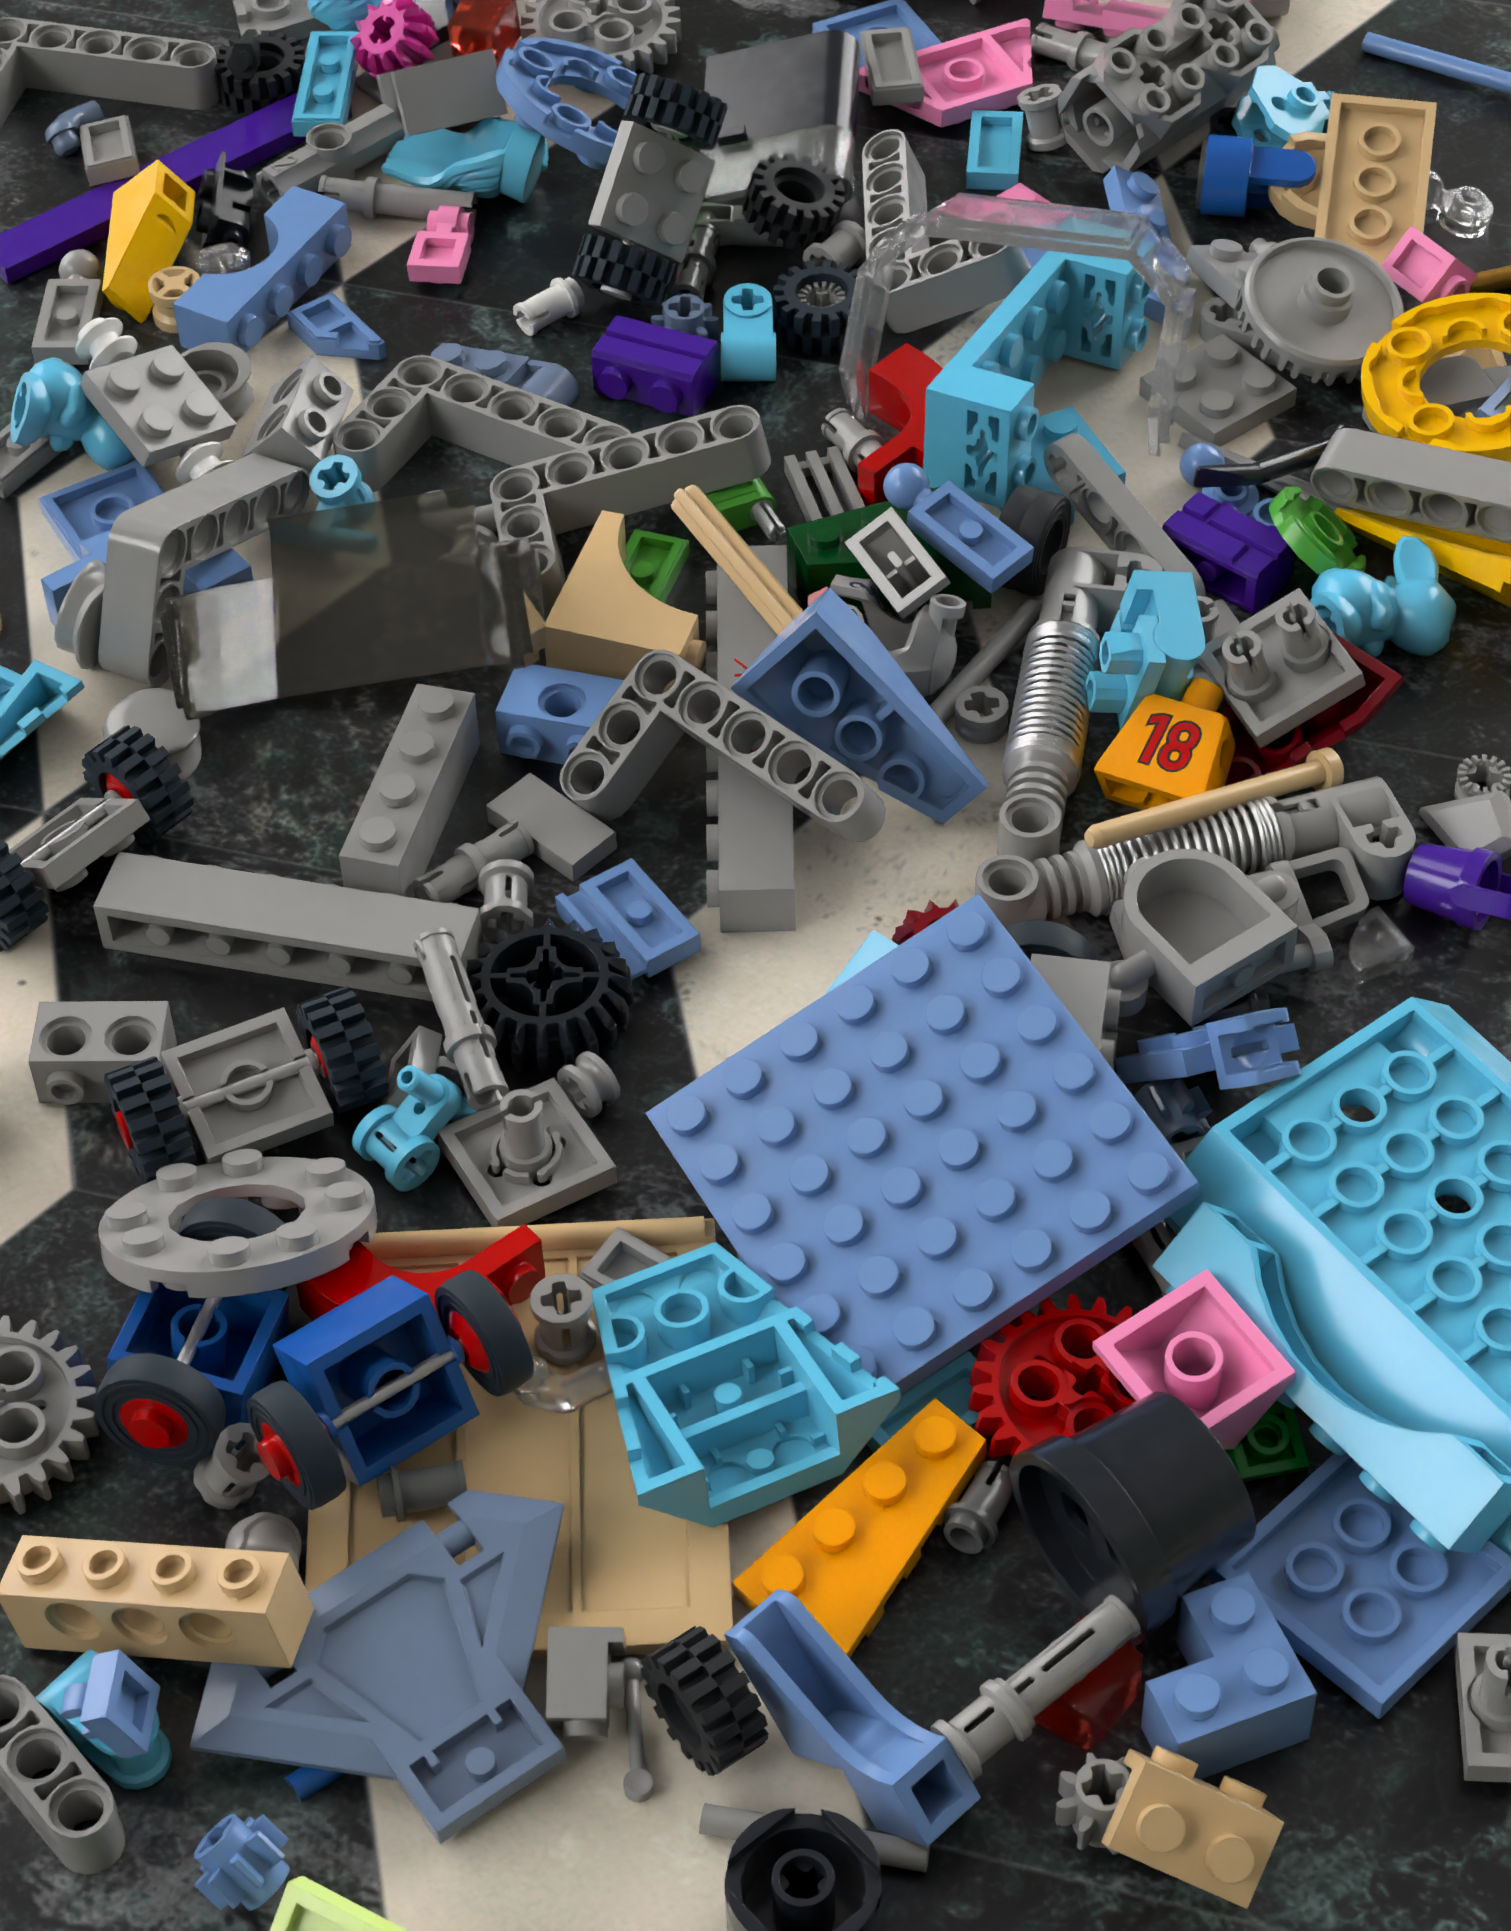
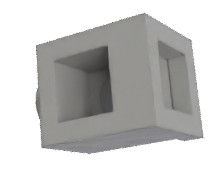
[546,1627,626,1741]

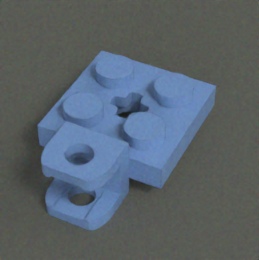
[1115,1007,1301,1090]

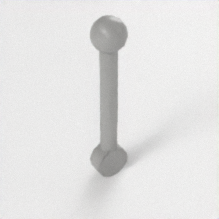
[619,1656,654,1803]

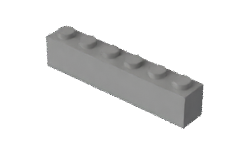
[93,852,483,1001]

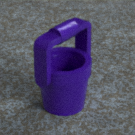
[1403,844,1511,931]

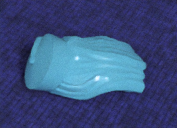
[381,117,549,203]

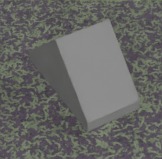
[844,507,951,619]

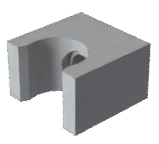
[376,49,508,137]

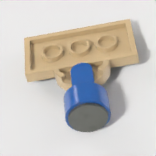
[1195,93,1437,266]

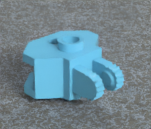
[1231,65,1335,148]

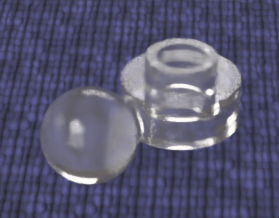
[1426,170,1494,238]

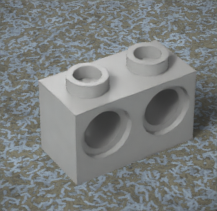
[241,356,354,474]
[28,1001,177,1105]

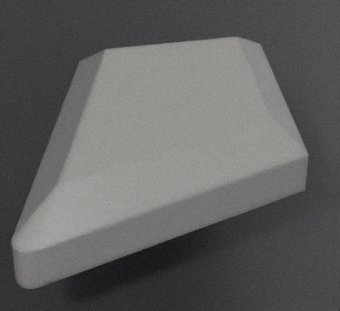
[1418,790,1511,860]

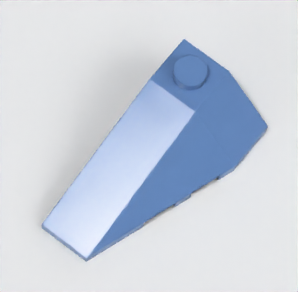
[731,587,988,824]

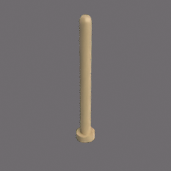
[1084,747,1344,849]

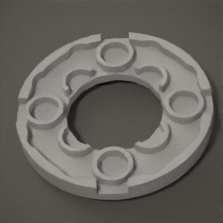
[98,1149,378,1298]

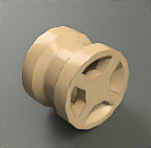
[147,266,200,333]

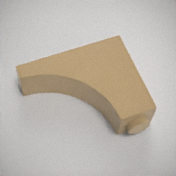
[543,510,707,693]

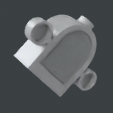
[1109,849,1300,1027]

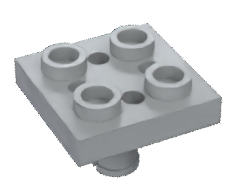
[437,1078,617,1227]

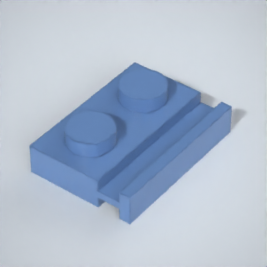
[555,858,701,985]

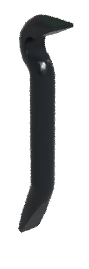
[1193,423,1374,488]

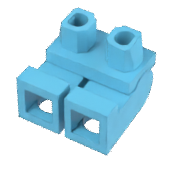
[1084,570,1205,730]

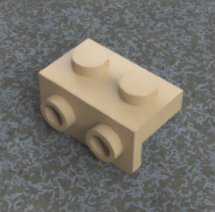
[1101,1745,1284,1909]

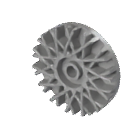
[1237,237,1404,386]

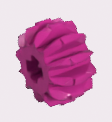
[350,0,440,80]

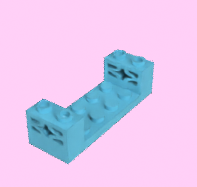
[923,228,1153,508]

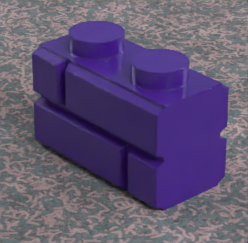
[591,315,720,417]
[1162,492,1295,615]

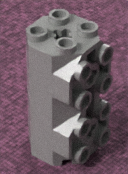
[1057,0,1280,173]

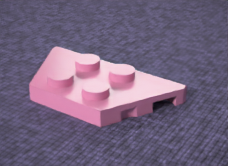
[858,18,1033,128]

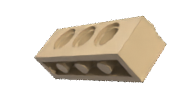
[0,1535,314,1668]

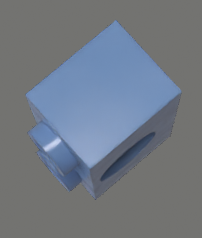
[495,661,630,765]

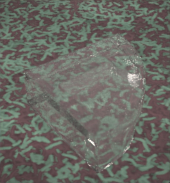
[1348,906,1414,985]

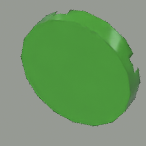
[1269,486,1366,575]

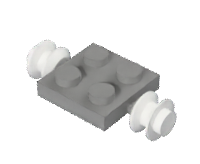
[75,317,236,483]

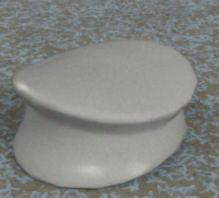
[181,342,254,419]
[54,559,106,669]
[103,688,202,780]

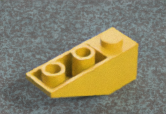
[102,160,195,323]

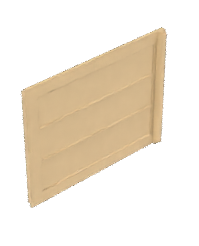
[305,1216,733,1660]

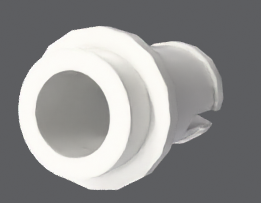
[513,277,585,336]

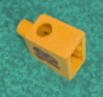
[1094,678,1235,816]

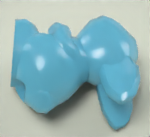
[10,357,136,471]
[1310,536,1456,658]

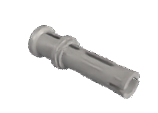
[930,1595,1141,1782]

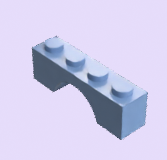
[173,185,352,353]

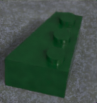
[787,487,992,614]

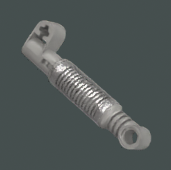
[997,547,1163,863]
[975,776,1416,927]

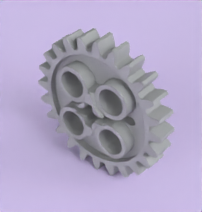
[520,0,682,74]
[0,1315,100,1514]

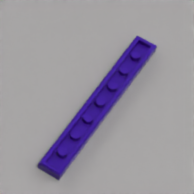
[0,92,352,284]

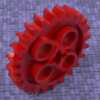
[968,1294,1136,1458]

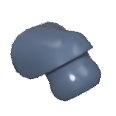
[45,100,105,157]

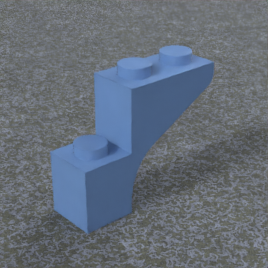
[724,1589,981,1847]

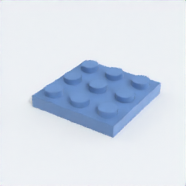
[1209,1453,1511,1719]

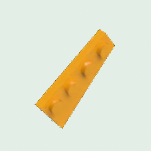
[732,1398,987,1658]

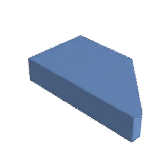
[287,292,387,360]

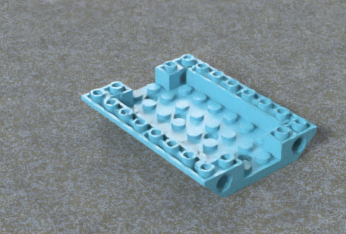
[1164,997,1511,1557]

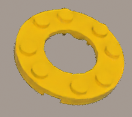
[1361,293,1511,462]

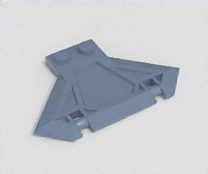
[189,1490,567,1844]

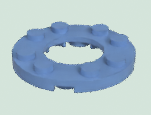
[496,37,637,170]

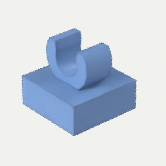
[60,1649,161,1759]

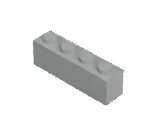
[339,683,480,898]

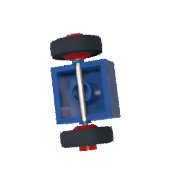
[94,1197,290,1466]
[247,1270,534,1510]

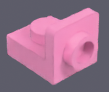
[1381,225,1477,303]

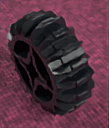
[466,918,634,1076]

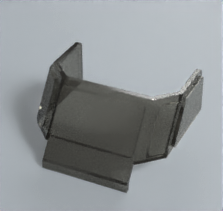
[160,486,546,720]

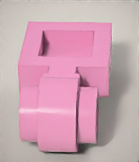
[407,205,475,284]

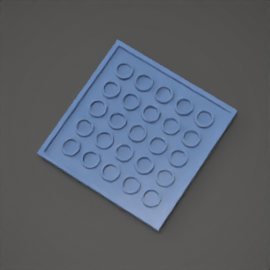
[646,893,1203,1394]

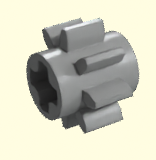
[1055,1753,1130,1855]

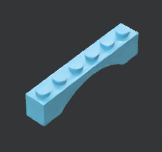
[1152,1202,1511,1555]

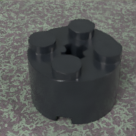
[724,1808,882,1931]

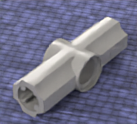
[256,103,405,207]

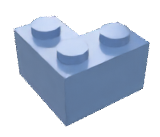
[1141,1571,1317,1779]

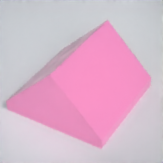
[1092,1269,1296,1450]

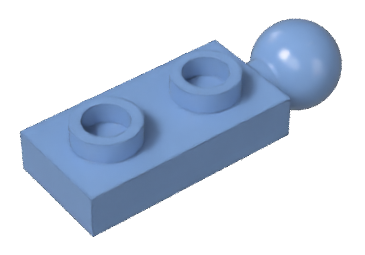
[883,463,1034,594]

